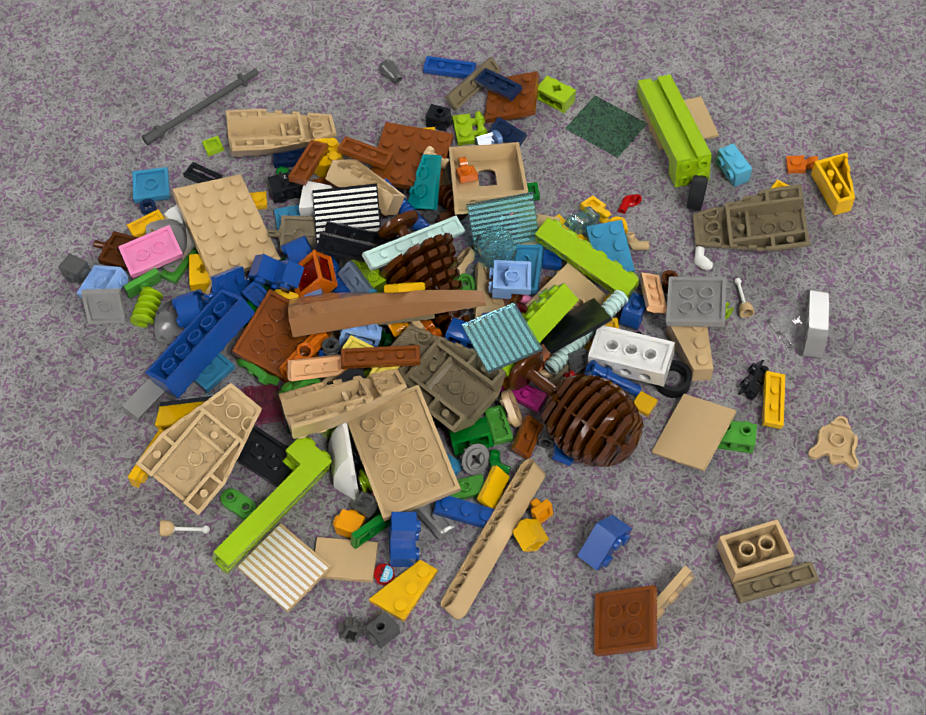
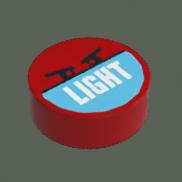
[374,564,395,586]

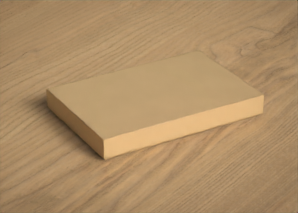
[315,537,379,583]

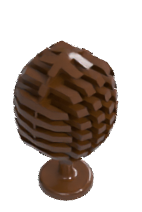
[507,348,644,467]

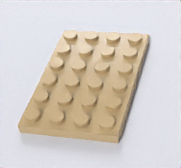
[172,174,280,280]
[347,385,461,521]

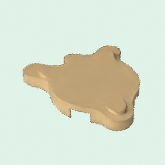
[808,416,859,470]

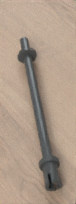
[141,68,259,145]

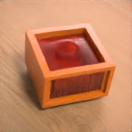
[294,249,338,297]

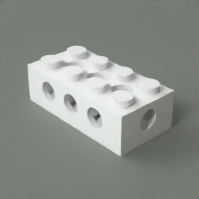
[588,325,675,387]

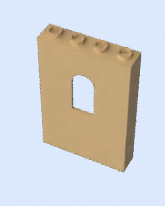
[449,142,529,215]

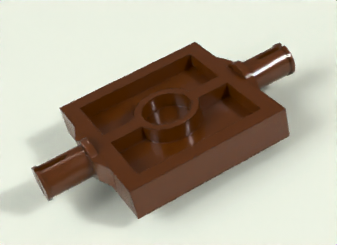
[93,231,138,271]

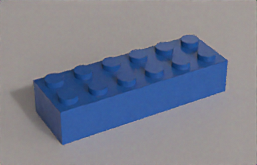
[145,289,255,398]

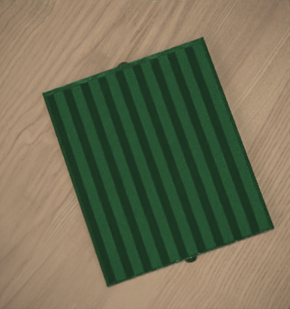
[566,96,647,158]

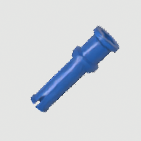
[585,360,641,396]

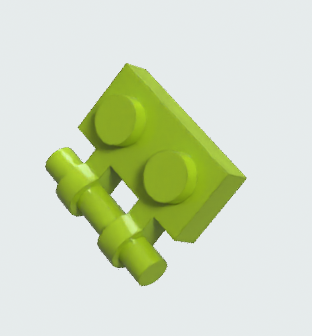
[453,111,488,146]

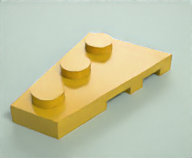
[369,560,438,622]

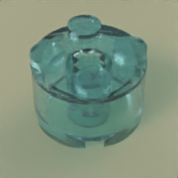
[475,225,517,268]

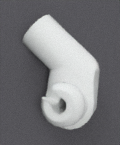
[694,246,713,271]

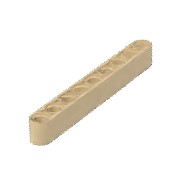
[441,459,545,620]

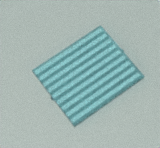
[467,192,538,252]
[462,302,543,374]

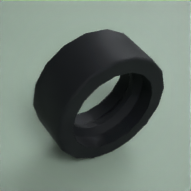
[687,175,708,211]
[655,360,692,398]

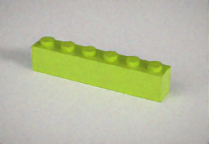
[535,217,639,298]

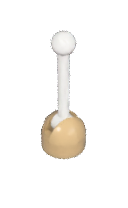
[734,278,755,318]
[160,520,210,536]

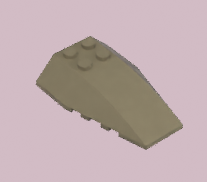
[693,184,810,251]
[391,325,506,433]

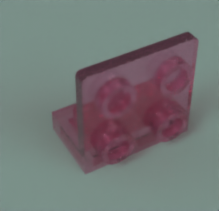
[240,383,284,425]

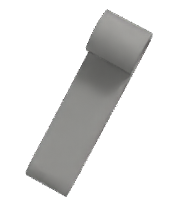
[802,289,829,359]

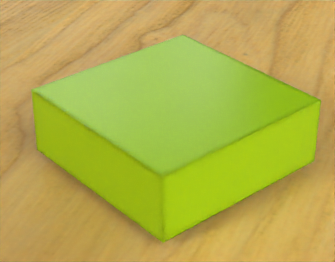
[202,136,224,157]

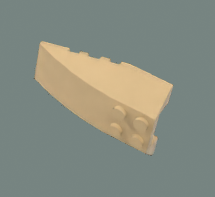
[226,109,337,157]
[278,369,407,439]
[136,383,262,516]

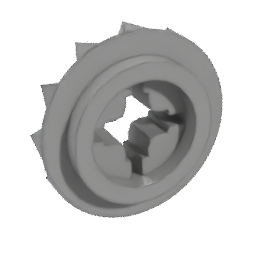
[460,443,489,475]

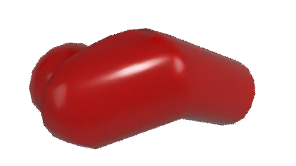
[618,194,642,214]

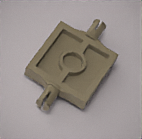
[268,215,317,253]

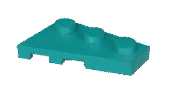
[408,154,442,210]

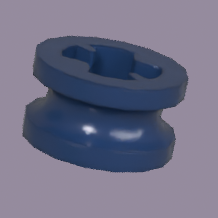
[139,199,157,215]

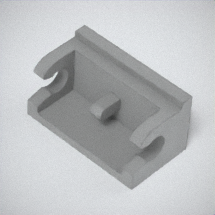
[122,379,165,423]

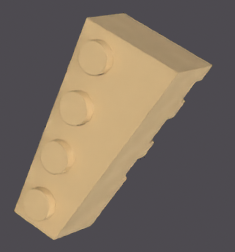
[325,159,405,216]

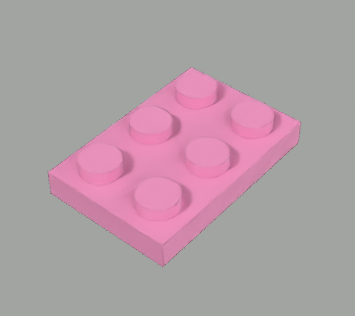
[119,225,183,279]

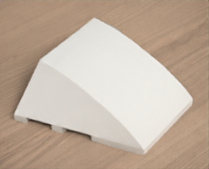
[328,422,359,500]

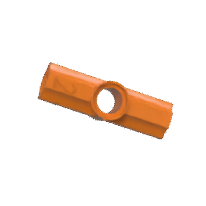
[279,332,329,378]

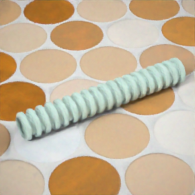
[544,290,628,375]

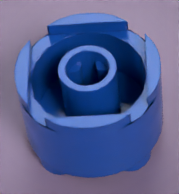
[281,235,312,267]
[172,289,209,329]

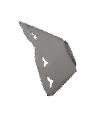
[146,219,195,272]
[154,298,184,344]

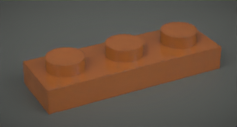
[337,136,393,170]
[288,139,328,186]

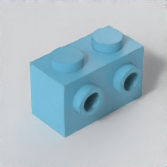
[716,143,752,187]

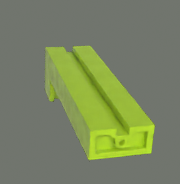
[637,74,712,188]
[212,436,332,574]

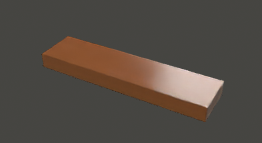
[341,345,420,369]

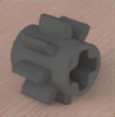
[338,616,364,644]

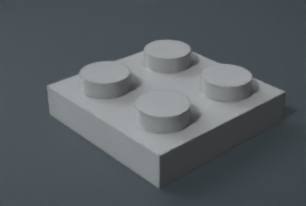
[81,288,127,324]

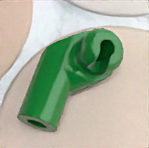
[488,449,511,475]

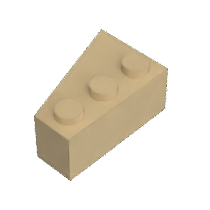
[666,326,713,381]

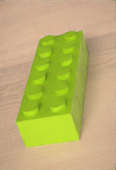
[483,283,579,377]

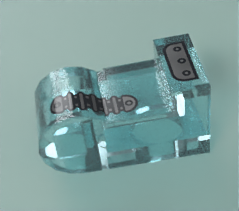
[564,206,600,235]

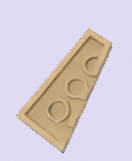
[473,262,506,327]

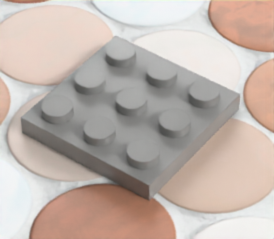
[666,277,727,327]

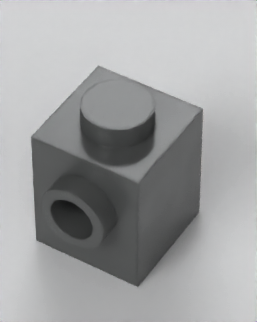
[58,253,91,285]
[366,611,400,649]

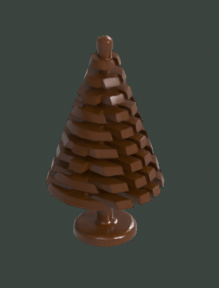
[378,210,470,333]

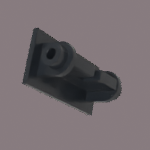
[738,359,769,400]

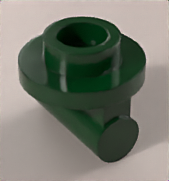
[378,330,394,347]

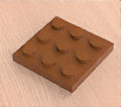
[484,71,540,123]
[594,585,657,657]

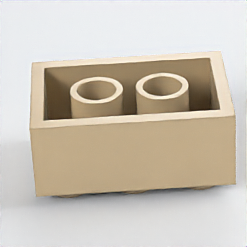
[717,519,794,584]

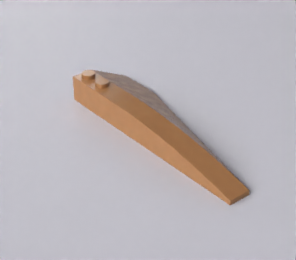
[288,290,486,337]

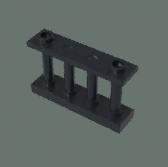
[317,221,399,267]

